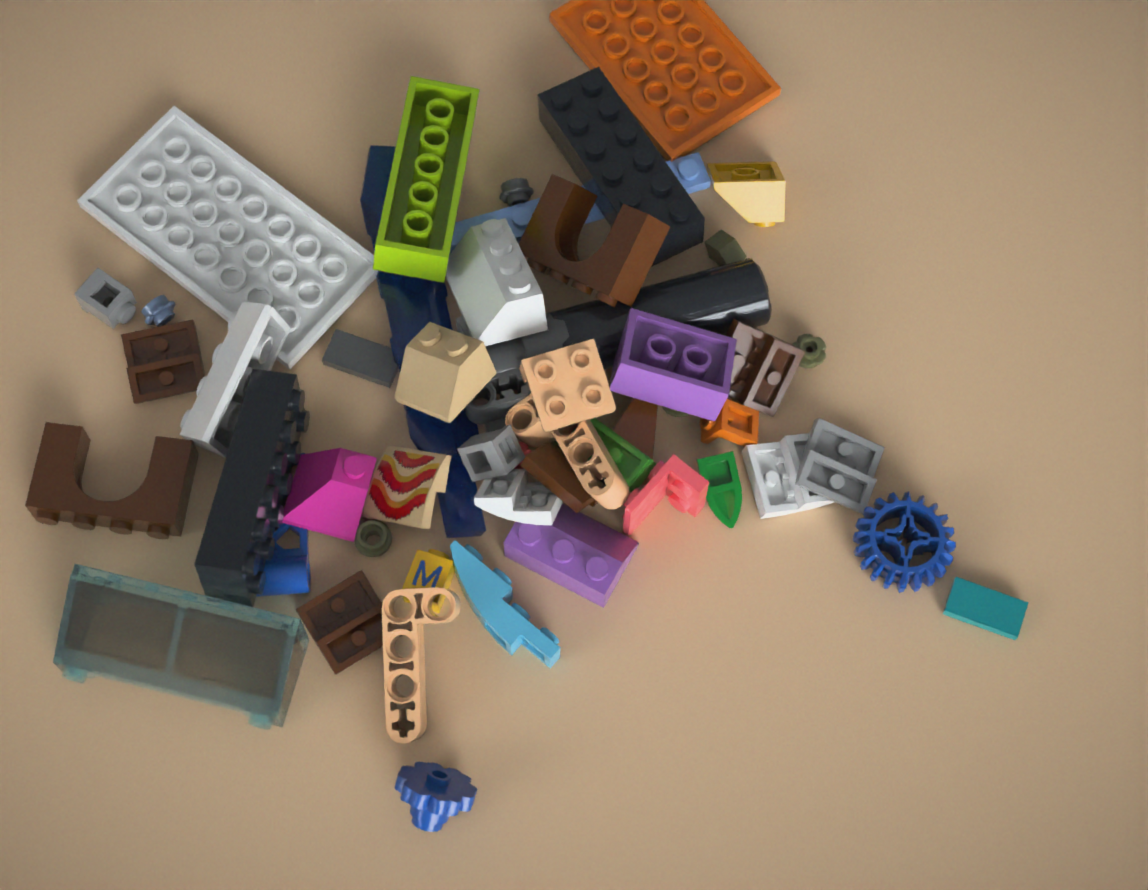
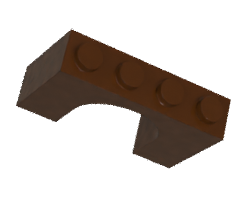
[519,174,670,307]
[25,422,199,539]

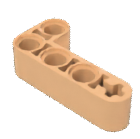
[505,394,629,509]
[382,587,461,744]

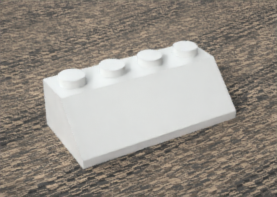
[446,218,548,346]
[179,302,291,458]

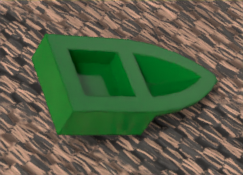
[696,451,742,528]

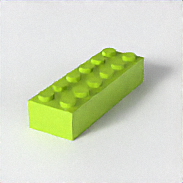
[373,76,480,283]

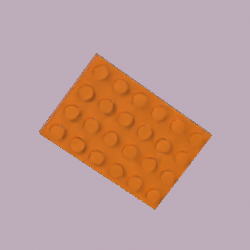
[549,0,781,162]

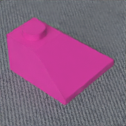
[282,448,377,542]

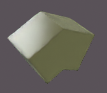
[705,230,747,266]

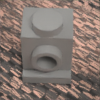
[74,267,137,329]
[457,425,525,482]

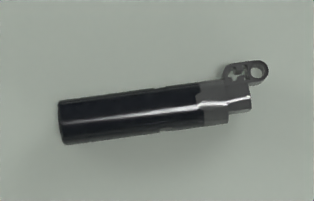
[465,258,772,425]

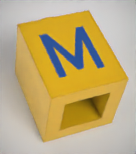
[402,549,455,613]

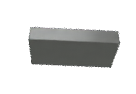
[322,329,404,388]

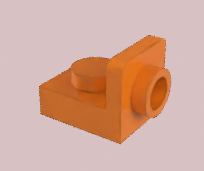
[699,399,759,447]

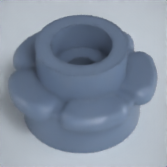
[141,295,176,327]

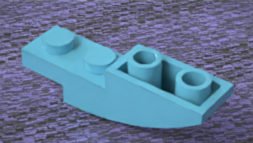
[450,540,560,668]

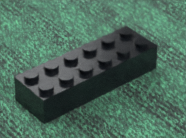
[537,67,705,267]
[194,369,310,608]

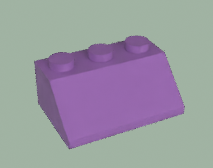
[609,308,737,421]
[504,503,639,608]

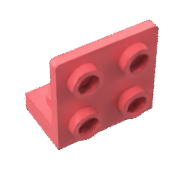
[622,454,709,537]

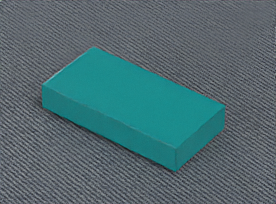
[943,577,1028,640]

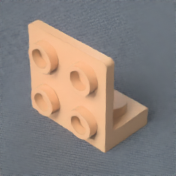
[520,338,616,432]

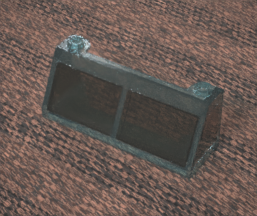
[53,564,310,730]

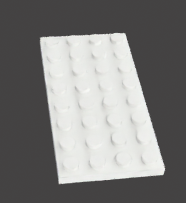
[77,106,382,370]

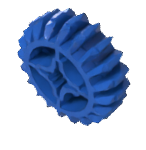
[853,491,956,593]

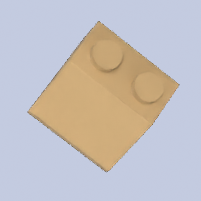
[395,322,497,423]

